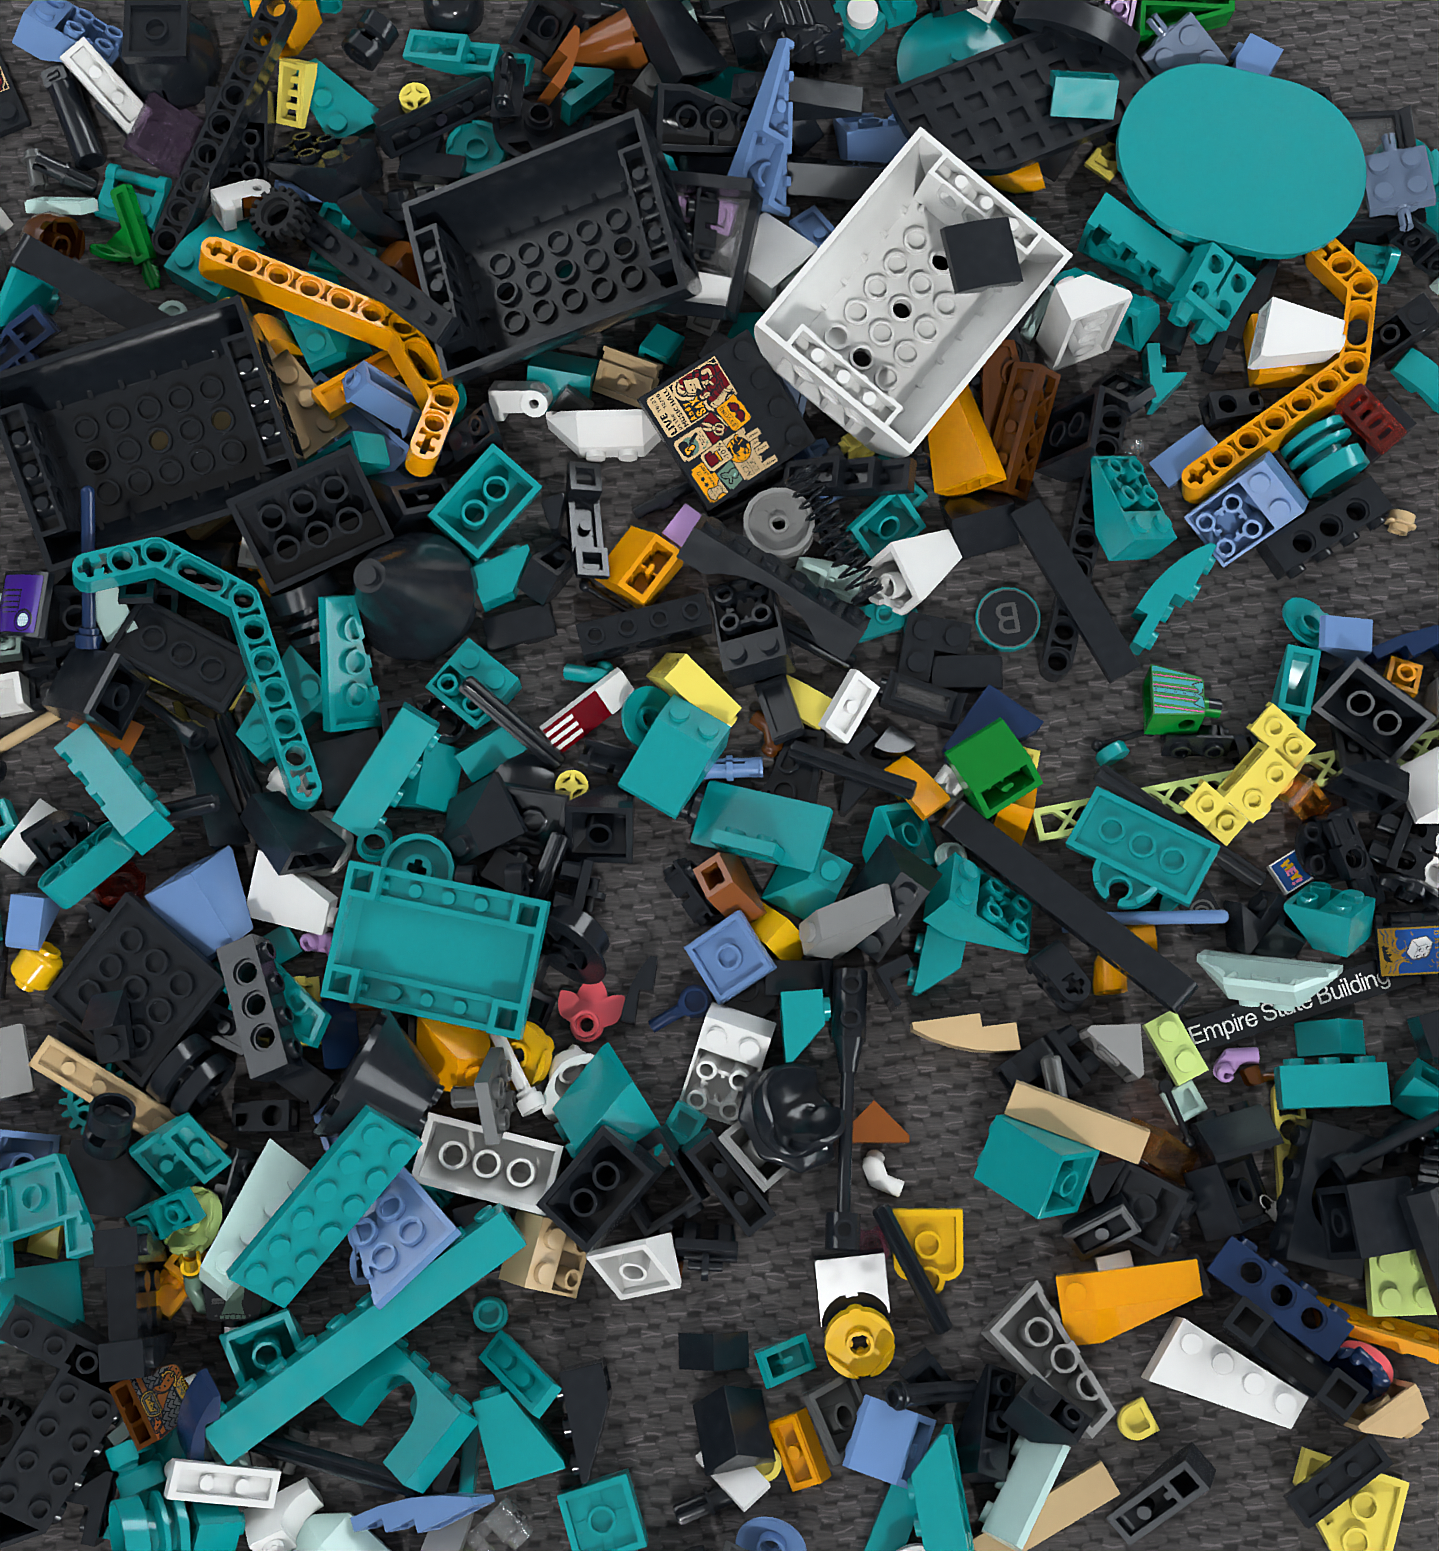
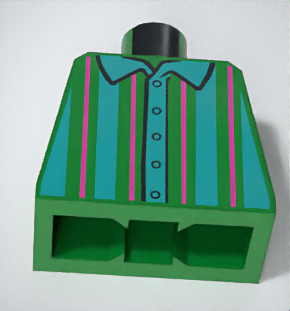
[1142,664,1222,735]

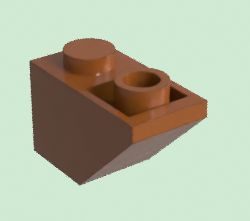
[693,852,767,924]

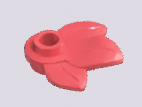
[558,981,625,1042]

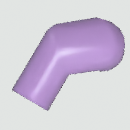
[300,932,333,956]
[1213,1047,1260,1083]

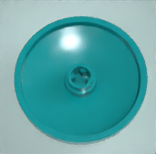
[896,10,1013,84]

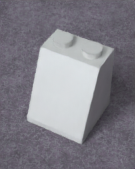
[719,212,818,311]

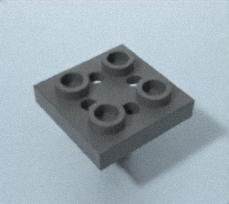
[451,1047,517,1145]

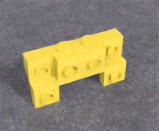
[1179,702,1317,846]

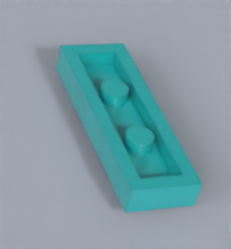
[478,1330,562,1419]

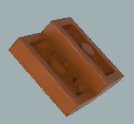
[535,25,580,106]

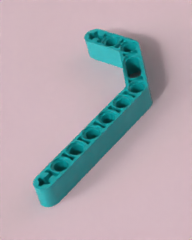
[72,537,322,810]

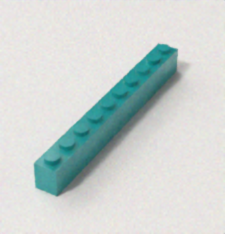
[205,1203,527,1465]

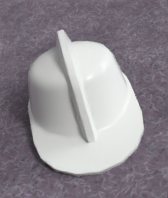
[542,1044,595,1123]

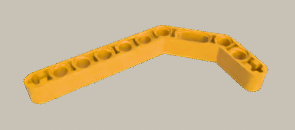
[198,237,459,477]
[1181,238,1378,504]

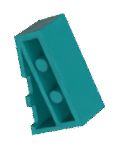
[236,645,323,766]
[1274,1056,1391,1110]

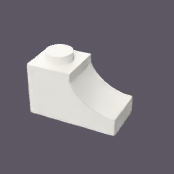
[241,1477,324,1551]

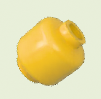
[10,941,63,992]

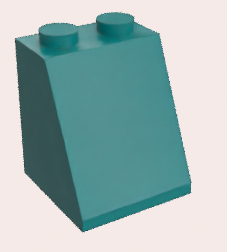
[552,1042,661,1160]
[973,1114,1100,1219]
[472,1382,570,1490]

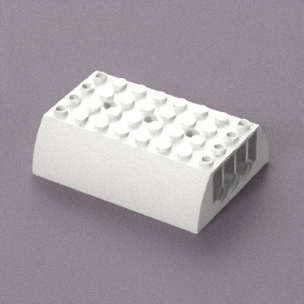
[754,127,1073,458]

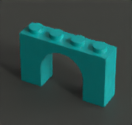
[323,1336,479,1494]

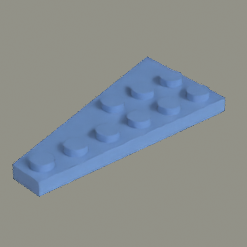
[313,1105,462,1310]

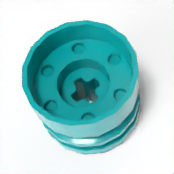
[1280,414,1370,499]
[108,1488,191,1551]

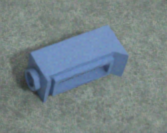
[342,360,422,439]

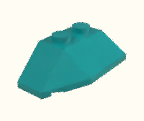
[907,1424,975,1551]

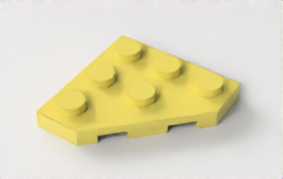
[1293,1447,1409,1551]

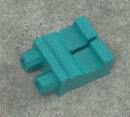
[1167,242,1257,345]

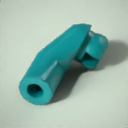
[563,660,614,683]

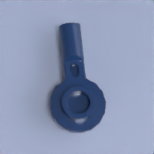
[648,984,712,1033]

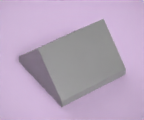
[1078,1024,1144,1083]

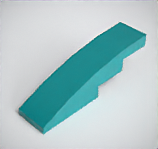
[403,29,535,87]

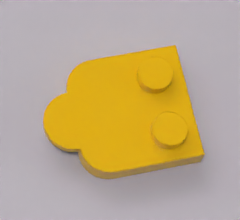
[892,1208,963,1294]

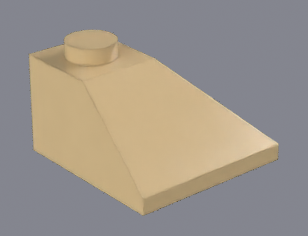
[1343,1378,1430,1439]

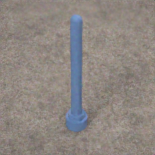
[1062,910,1229,933]

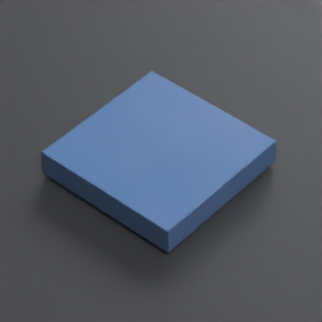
[684,910,777,1005]

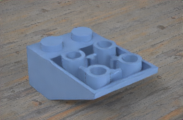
[12,0,123,67]
[1184,451,1309,568]

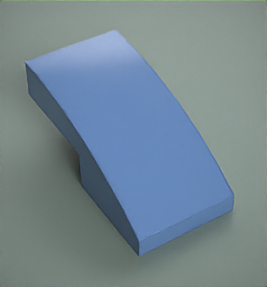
[1149,424,1218,489]

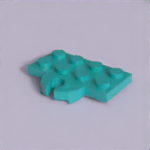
[1065,786,1221,910]

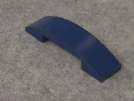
[177,1368,221,1462]

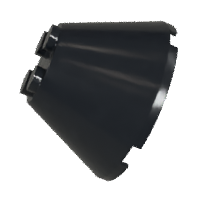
[312,1008,445,1138]

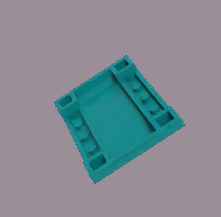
[320,860,551,1040]

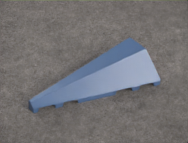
[727,37,794,217]

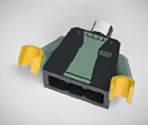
[179,1251,274,1334]

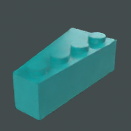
[1077,192,1192,302]
[54,722,174,856]

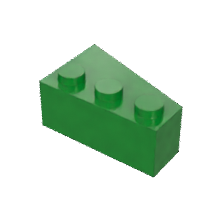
[1134,0,1235,49]

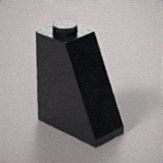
[240,791,347,876]

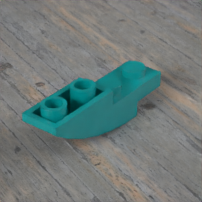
[1129,542,1217,656]

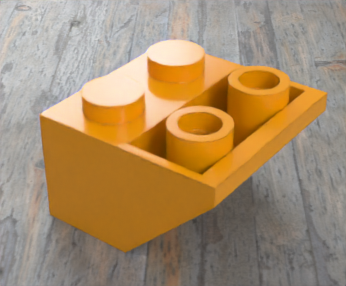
[249,0,323,59]
[595,526,684,609]

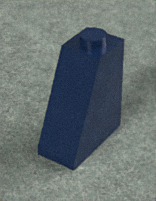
[940,684,1044,767]

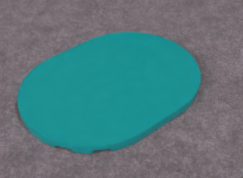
[1115,63,1367,259]

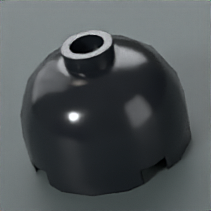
[423,0,484,35]

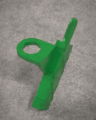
[89,184,161,290]

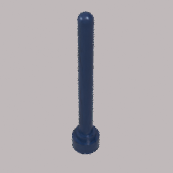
[75,485,103,649]

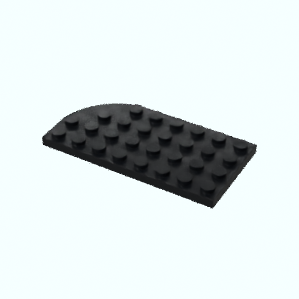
[884,3,1151,176]

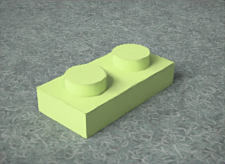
[1142,1011,1209,1087]

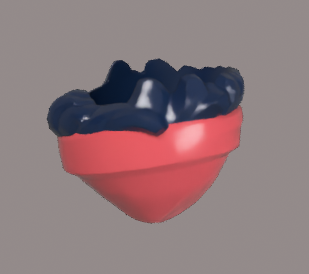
[1321,1340,1394,1404]

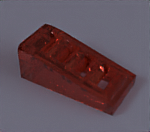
[1335,383,1407,455]

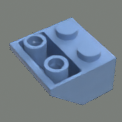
[842,1394,936,1489]

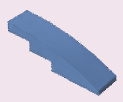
[350,1492,495,1533]

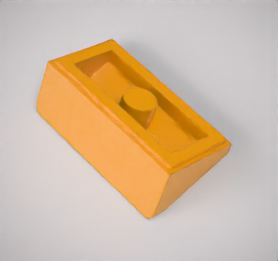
[768,1407,832,1492]

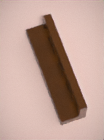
[983,361,1061,501]

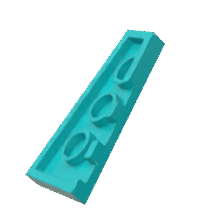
[318,595,382,732]

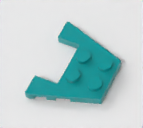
[0,1153,96,1283]

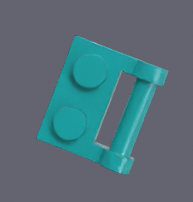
[93,163,172,232]

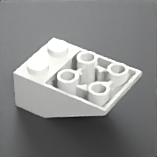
[680,1002,776,1125]

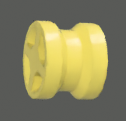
[399,82,431,113]
[555,770,590,800]

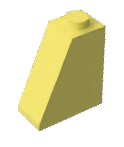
[646,652,742,727]

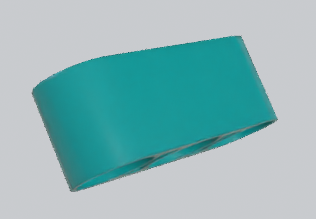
[38,821,137,909]

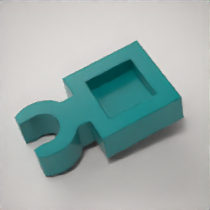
[654,1099,709,1166]

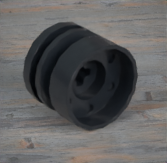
[267,567,340,648]

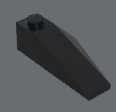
[731,71,864,121]

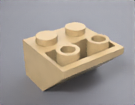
[498,1209,587,1298]

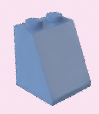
[144,845,253,961]

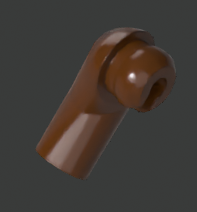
[749,709,784,758]

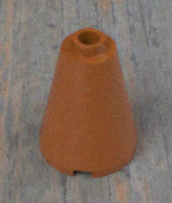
[574,8,651,70]

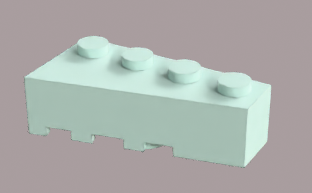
[199,1139,310,1301]

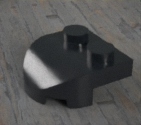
[20,810,99,870]

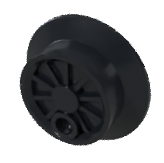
[541,905,610,985]

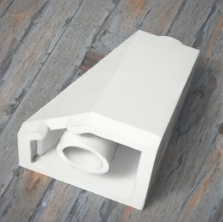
[863,529,962,616]

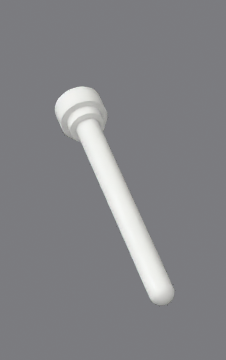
[489,1033,547,1117]

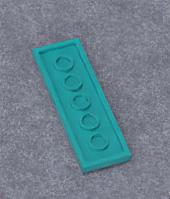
[226,1104,423,1309]

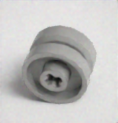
[743,488,815,567]

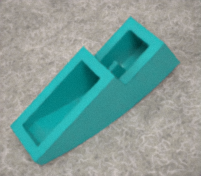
[1271,644,1321,733]

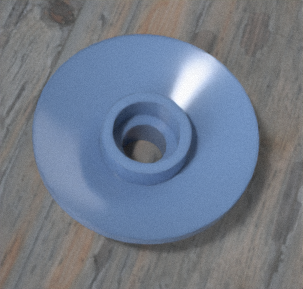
[735,1517,807,1551]

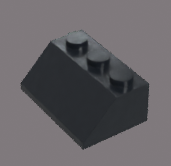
[841,834,943,963]
[536,1124,666,1254]

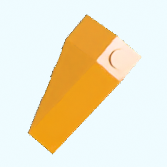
[1056,1259,1203,1346]

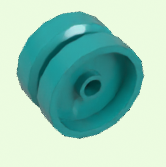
[381,833,458,881]

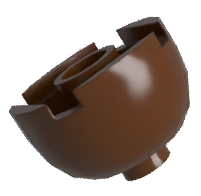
[19,211,85,261]

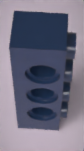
[1205,1235,1354,1362]

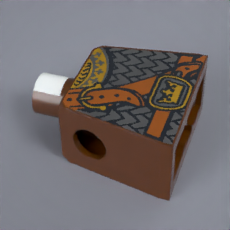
[109,1363,196,1451]

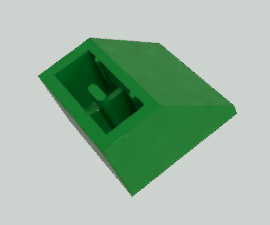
[944,718,1043,819]

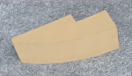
[909,1013,1021,1053]

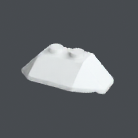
[546,409,661,462]

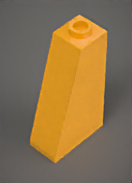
[928,385,1006,498]

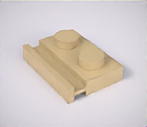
[592,345,663,409]

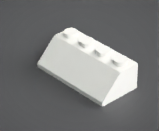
[1035,274,1133,371]
[411,1112,566,1216]

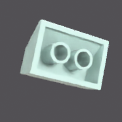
[979,1434,1071,1551]

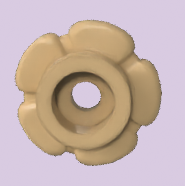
[1384,509,1417,536]

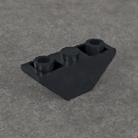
[434,403,504,477]

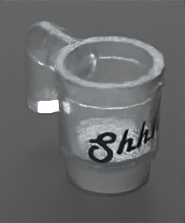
[467,1495,535,1551]

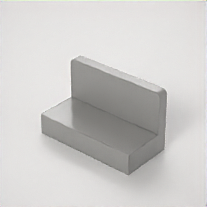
[0,1023,36,1101]

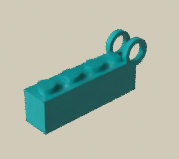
[331,702,441,862]

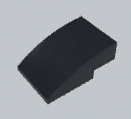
[68,1139,167,1218]

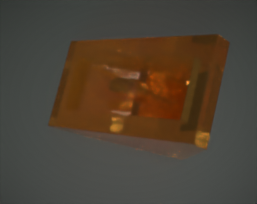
[1275,772,1331,822]

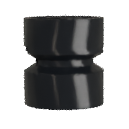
[341,9,399,71]
[82,1093,136,1161]

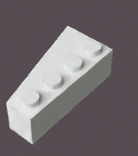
[1141,1316,1309,1429]

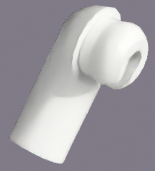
[862,1150,904,1197]

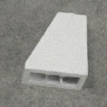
[1247,297,1346,370]
[247,849,339,935]

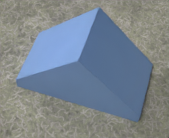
[1319,615,1373,662]
[5,892,61,951]

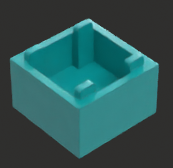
[557,1468,649,1551]

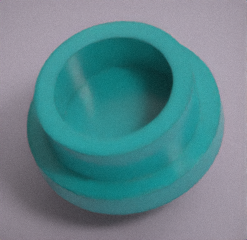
[473,1296,509,1333]

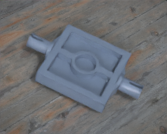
[1139,12,1229,77]
[1364,133,1437,232]

